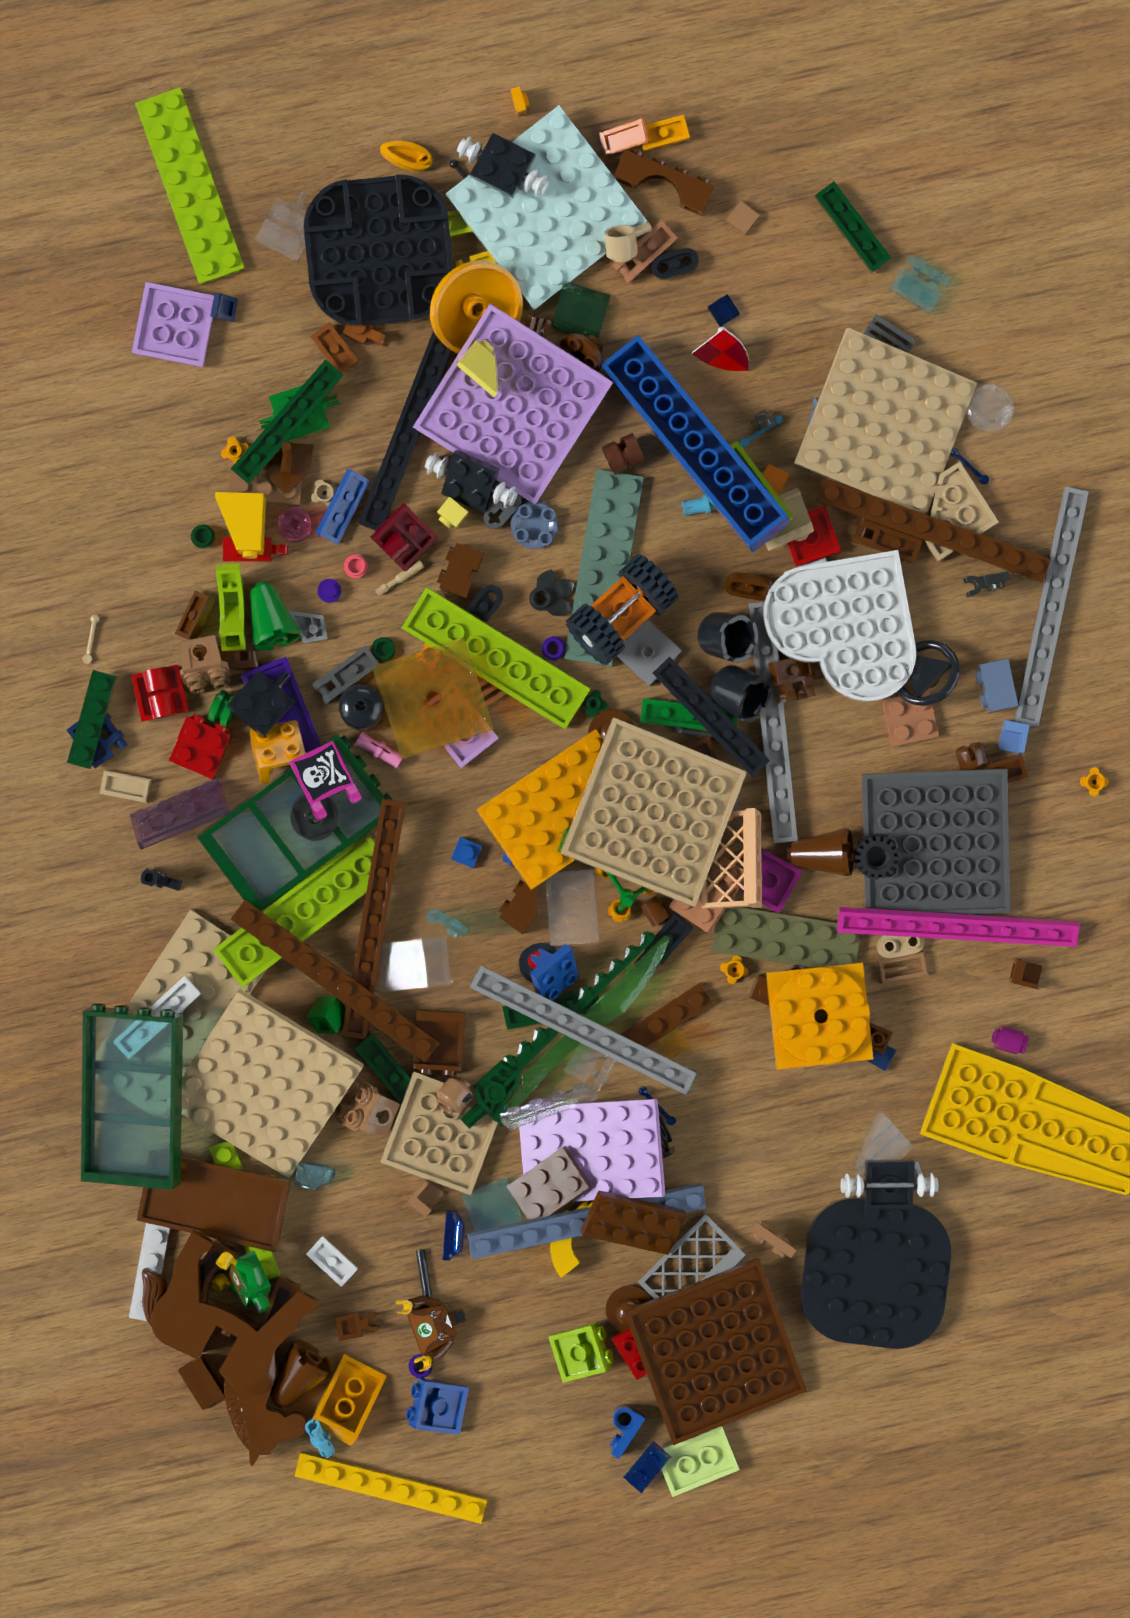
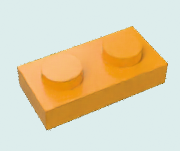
[642,114,690,152]

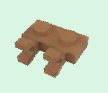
[750,1220,797,1258]

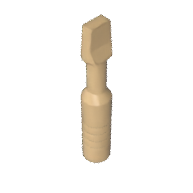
[375,560,424,596]

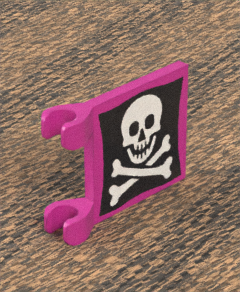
[289,741,361,820]

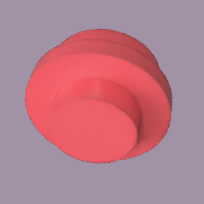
[344,554,368,578]

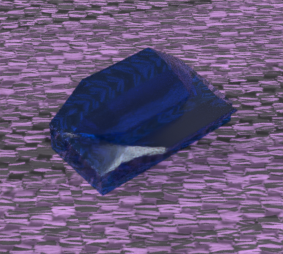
[442,1210,465,1261]

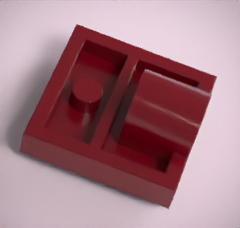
[370,503,438,571]

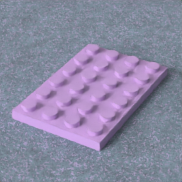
[518,1099,666,1201]

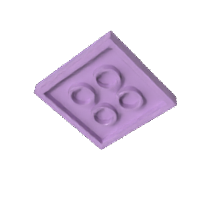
[132,282,214,368]

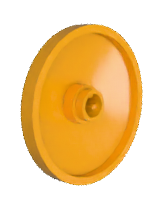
[430,260,523,354]

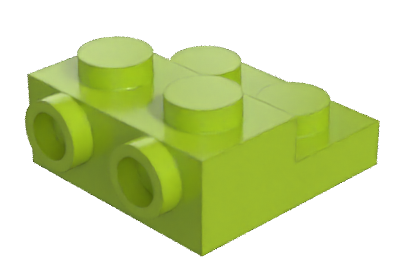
[548,1321,614,1383]

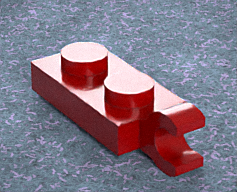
[223,537,288,562]

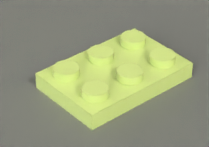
[654,1426,740,1497]

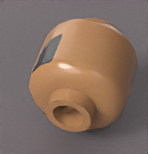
[437,1078,473,1114]

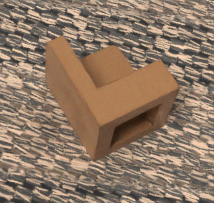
[407,1179,444,1218]

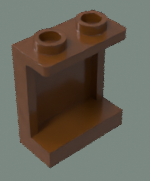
[413,1010,466,1075]

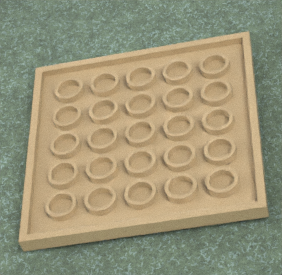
[794,328,977,515]
[560,718,747,907]
[165,989,364,1178]

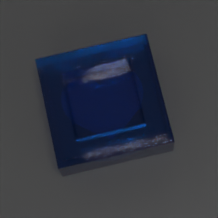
[707,294,740,328]

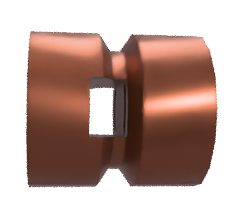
[602,433,645,475]

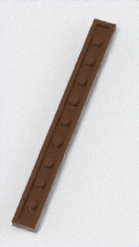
[815,478,1051,583]
[342,798,406,1039]
[231,899,439,1062]

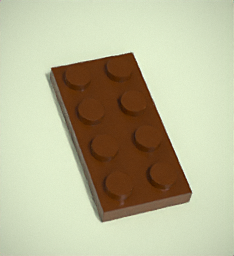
[580,1190,687,1255]

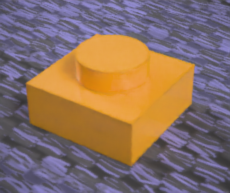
[510,86,530,116]

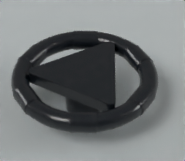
[897,640,960,706]

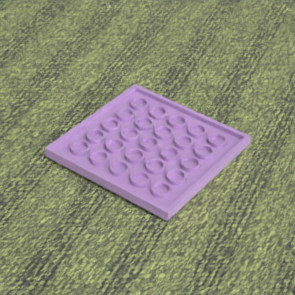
[413,303,613,504]

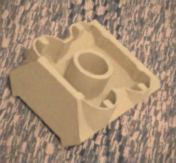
[765,488,814,551]

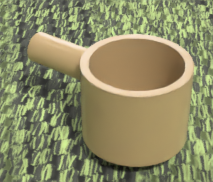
[604,222,652,262]

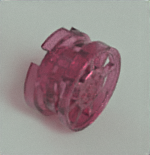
[277,507,312,542]

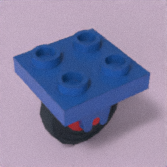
[519,943,579,1000]

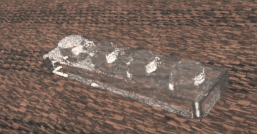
[499,1083,598,1130]

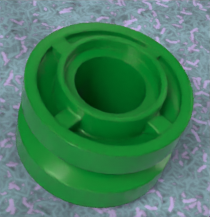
[208,689,236,728]

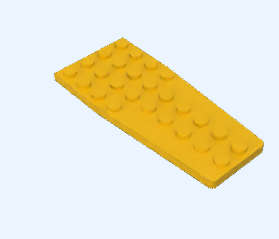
[919,1043,1130,1195]

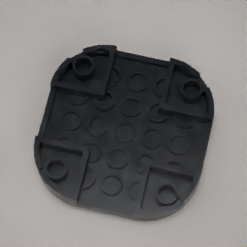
[303,174,453,327]
[800,1196,952,1349]

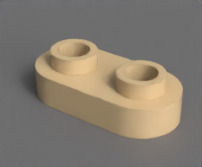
[876,935,925,958]

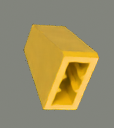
[215,492,266,559]

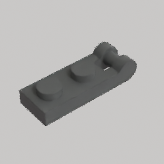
[312,646,380,704]

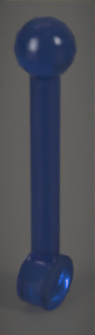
[950,447,989,485]
[638,1086,676,1126]

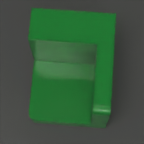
[306,996,346,1034]

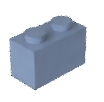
[975,659,1018,713]

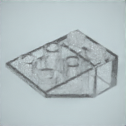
[378,935,452,992]

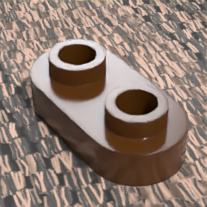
[725,572,773,601]

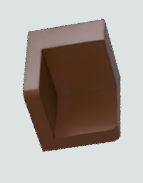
[1009,959,1042,990]

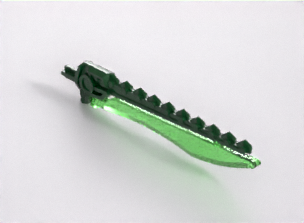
[460,931,669,1129]

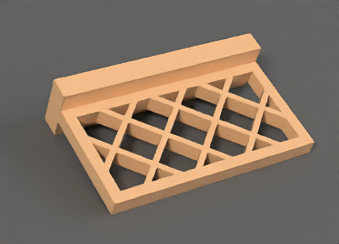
[702,808,762,909]

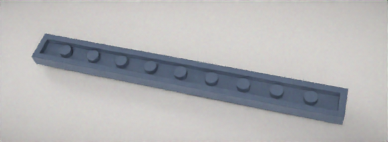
[467,1183,706,1259]

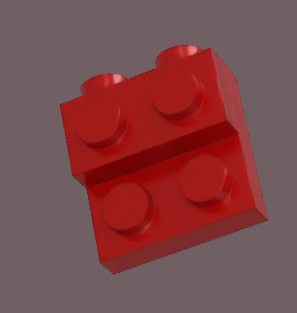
[169,714,232,780]

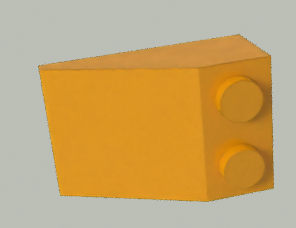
[310,1354,387,1446]

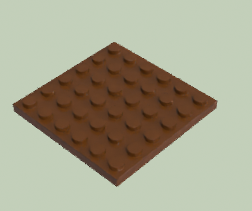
[623,1258,807,1445]

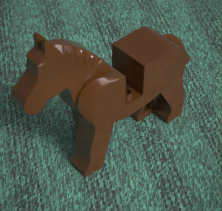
[142,1230,321,1466]

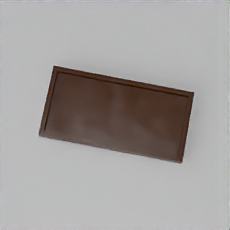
[137,1149,291,1252]

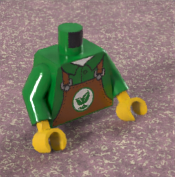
[211,1251,272,1313]

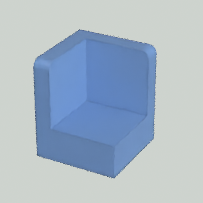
[998,720,1030,754]

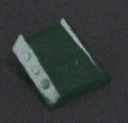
[552,281,611,338]

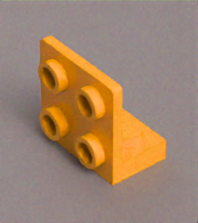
[249,720,306,784]

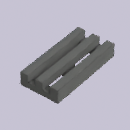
[863,314,916,353]

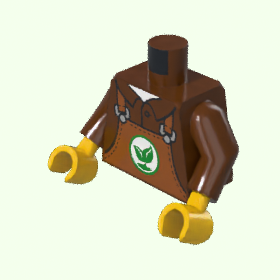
[396,1295,467,1372]

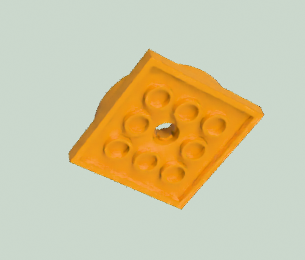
[766,963,873,1070]

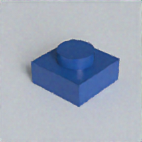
[451,837,482,868]

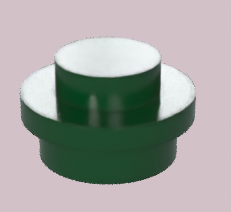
[191,524,215,549]

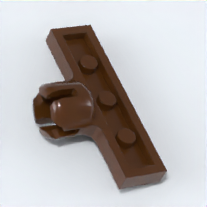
[956,742,1029,783]

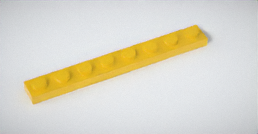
[294,1452,487,1524]

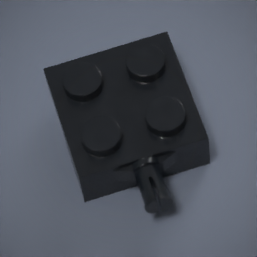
[227,670,295,738]

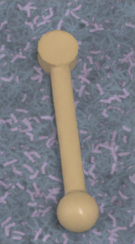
[82,614,100,664]

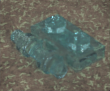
[889,254,951,314]
[426,909,470,938]

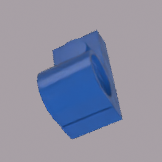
[609,1405,645,1459]

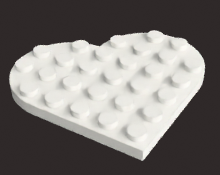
[763,550,916,702]

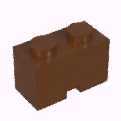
[437,543,484,599]

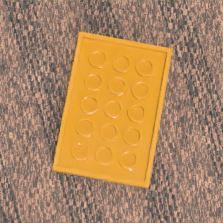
[476,729,602,890]

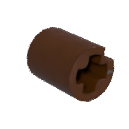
[640,895,670,927]

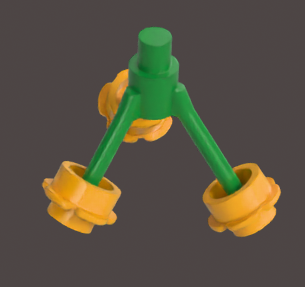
[594,868,658,922]

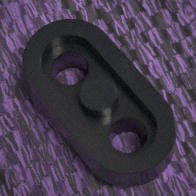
[652,248,699,281]
[466,584,504,623]

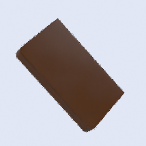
[178,1354,225,1410]

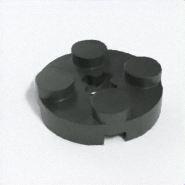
[290,794,339,841]

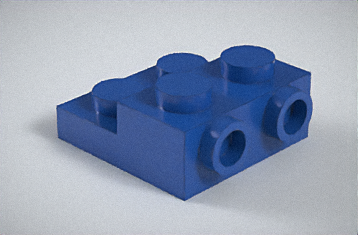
[406,1377,469,1435]

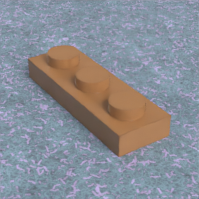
[228,473,303,506]

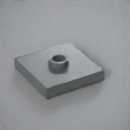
[617,620,682,686]

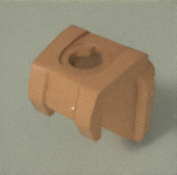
[180,635,232,694]
[333,1078,400,1136]

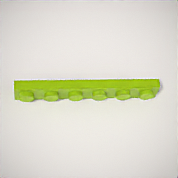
[209,1141,280,1280]

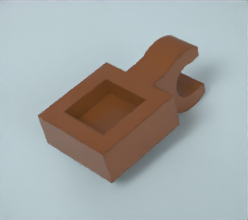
[343,325,387,347]

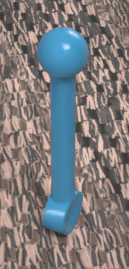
[740,415,783,448]

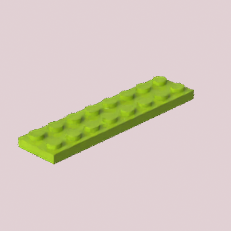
[135,87,245,285]
[402,587,591,729]
[213,833,396,988]

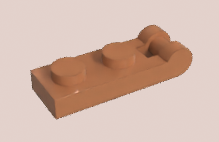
[612,220,678,284]

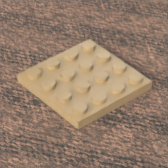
[380,1071,498,1195]

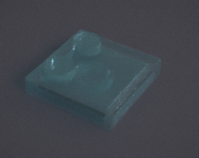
[462,1178,523,1232]

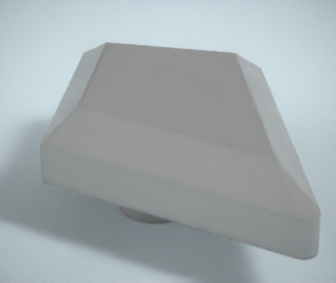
[289,611,328,644]

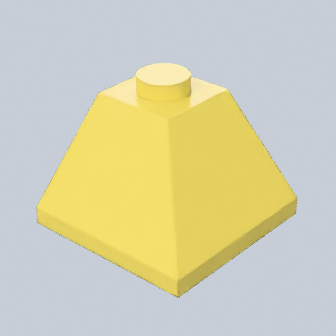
[457,339,498,397]

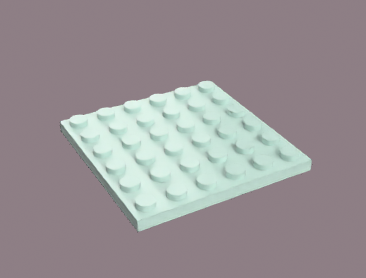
[445,105,647,310]

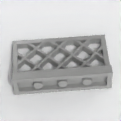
[638,1214,747,1299]

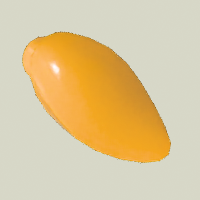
[380,141,433,171]

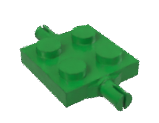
[259,385,340,442]

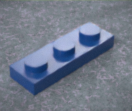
[315,469,370,545]

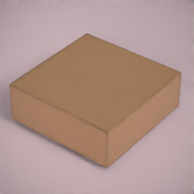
[726,201,760,235]

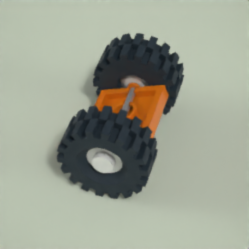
[566,554,679,665]

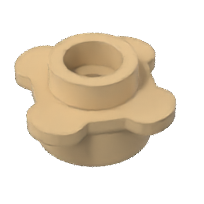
[311,480,338,506]

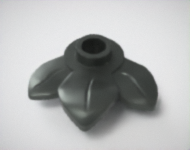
[529,569,574,616]

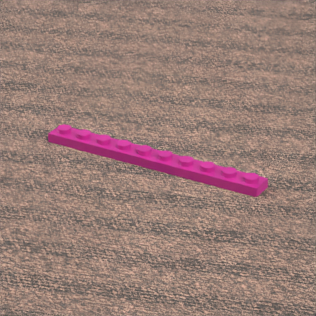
[837,907,1080,947]

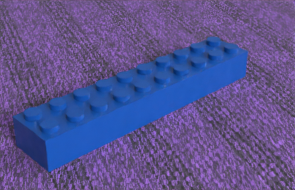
[601,335,791,553]

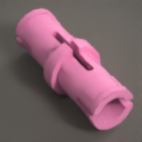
[355,731,404,769]

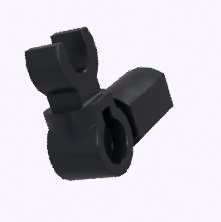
[141,868,183,891]

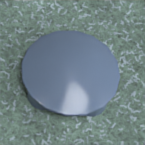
[511,501,558,549]

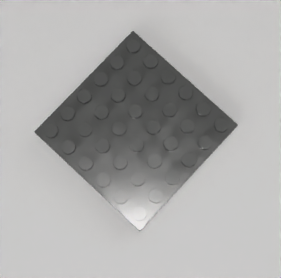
[861,768,1011,914]

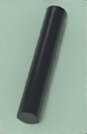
[416,1249,433,1297]

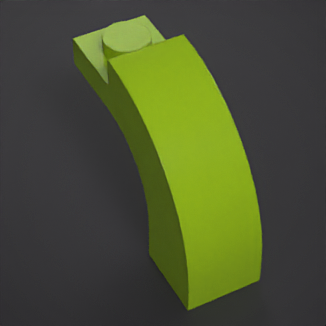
[215,563,246,651]

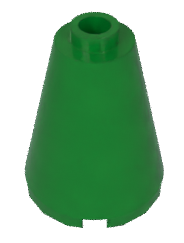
[250,581,301,651]

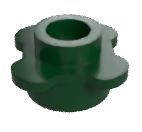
[581,690,608,718]

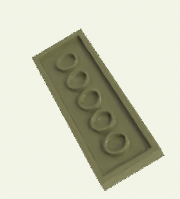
[711,907,861,968]

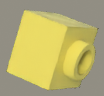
[437,497,469,529]

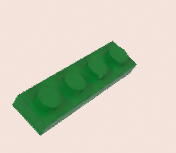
[640,698,737,731]

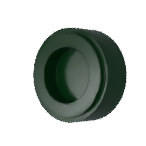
[371,637,396,661]

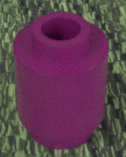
[991,1025,1029,1055]

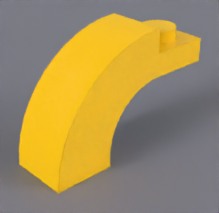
[550,1200,593,1278]

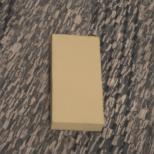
[99,770,152,803]

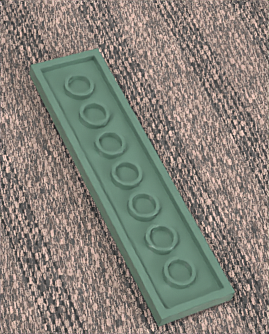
[564,469,644,667]

